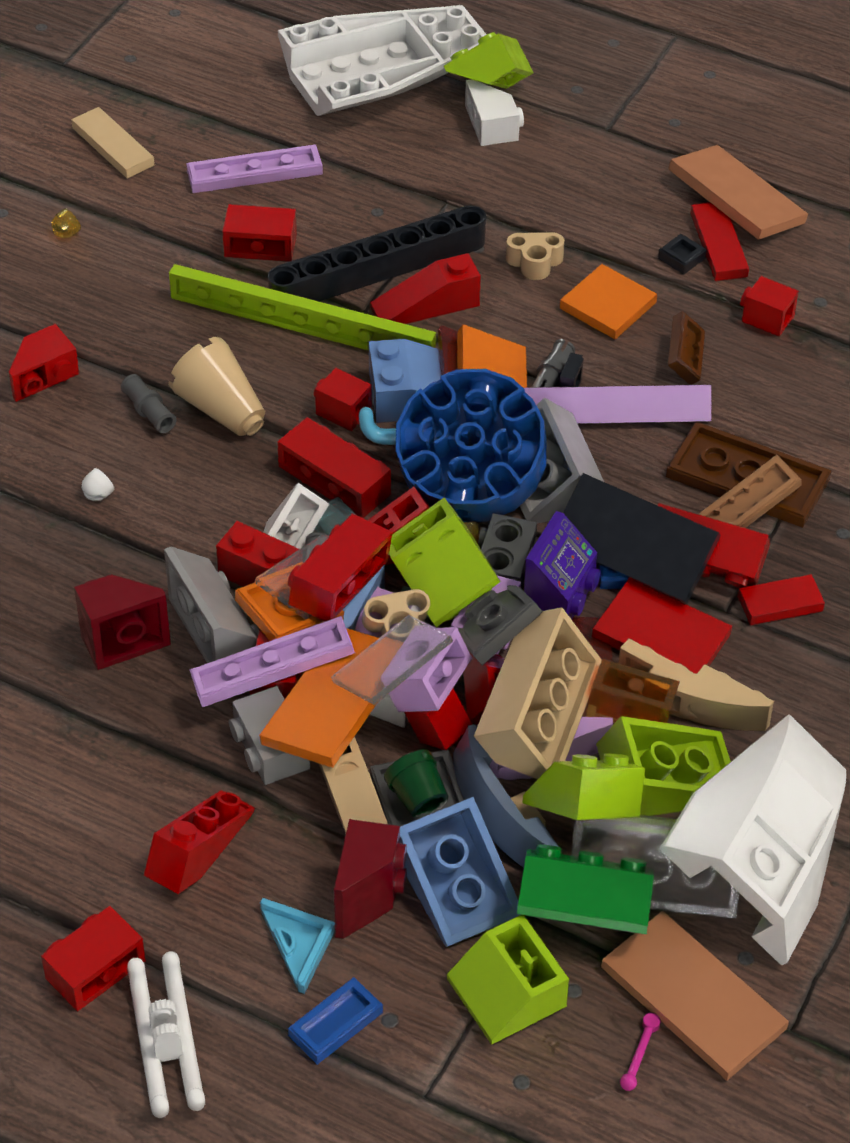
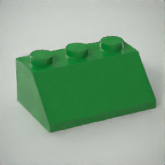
[517,844,654,934]

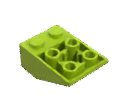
[389,497,501,627]

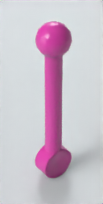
[620,1013,660,1091]

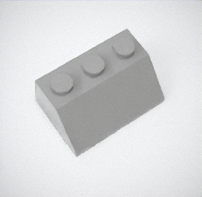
[520,398,604,523]
[164,547,259,663]

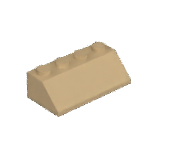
[474,607,602,779]

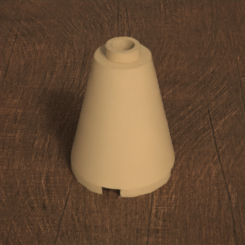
[168,337,265,436]

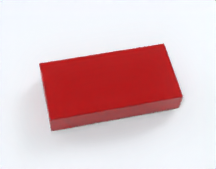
[738,574,825,625]

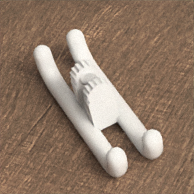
[127,951,205,1118]

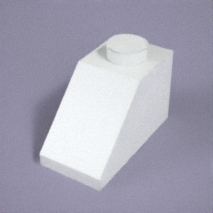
[465,79,524,146]

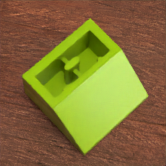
[444,32,534,89]
[447,915,569,1045]

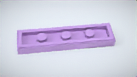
[186,145,323,193]
[190,616,355,707]

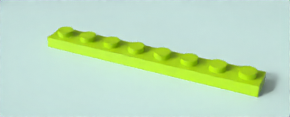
[169,264,436,351]

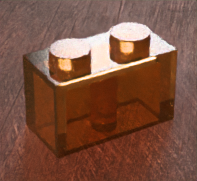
[586,659,680,724]

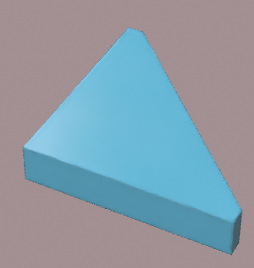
[260,898,335,994]

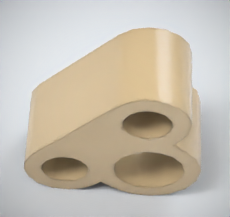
[506,232,565,280]
[361,589,430,646]

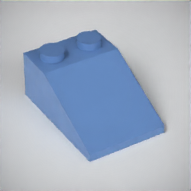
[369,339,457,423]
[400,797,520,947]

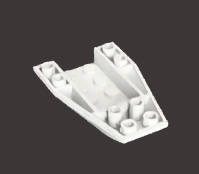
[278,5,487,116]
[660,715,846,965]

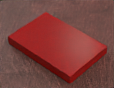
[592,578,732,674]

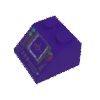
[524,511,601,620]

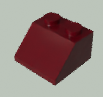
[74,574,171,670]
[334,819,407,939]

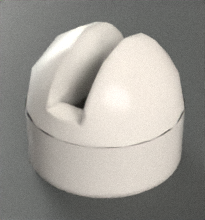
[82,468,115,501]

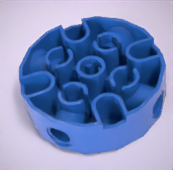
[396,369,547,522]

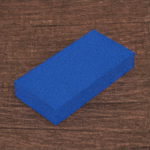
[288,977,383,1065]

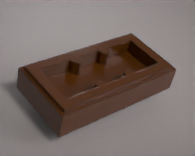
[668,311,705,385]

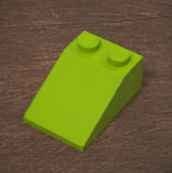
[596,716,731,816]

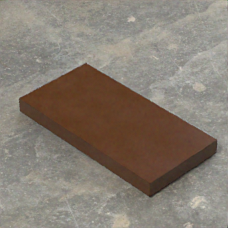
[666,421,832,528]

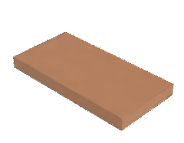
[668,145,808,240]
[601,911,789,1081]

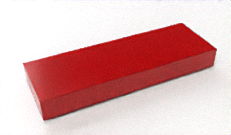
[690,203,749,281]

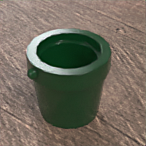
[384,750,449,818]

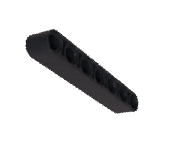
[268,205,486,301]

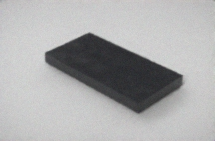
[563,473,721,604]

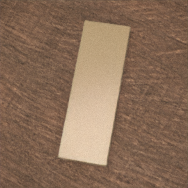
[71,107,155,179]

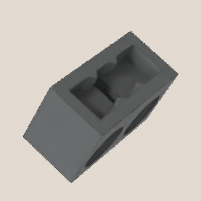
[478,513,537,590]

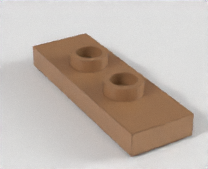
[699,455,802,528]

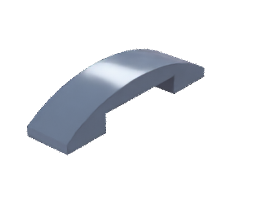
[453,725,559,868]

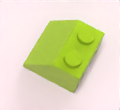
[522,754,645,820]

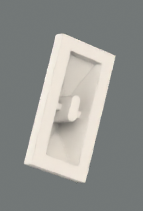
[263,483,329,550]

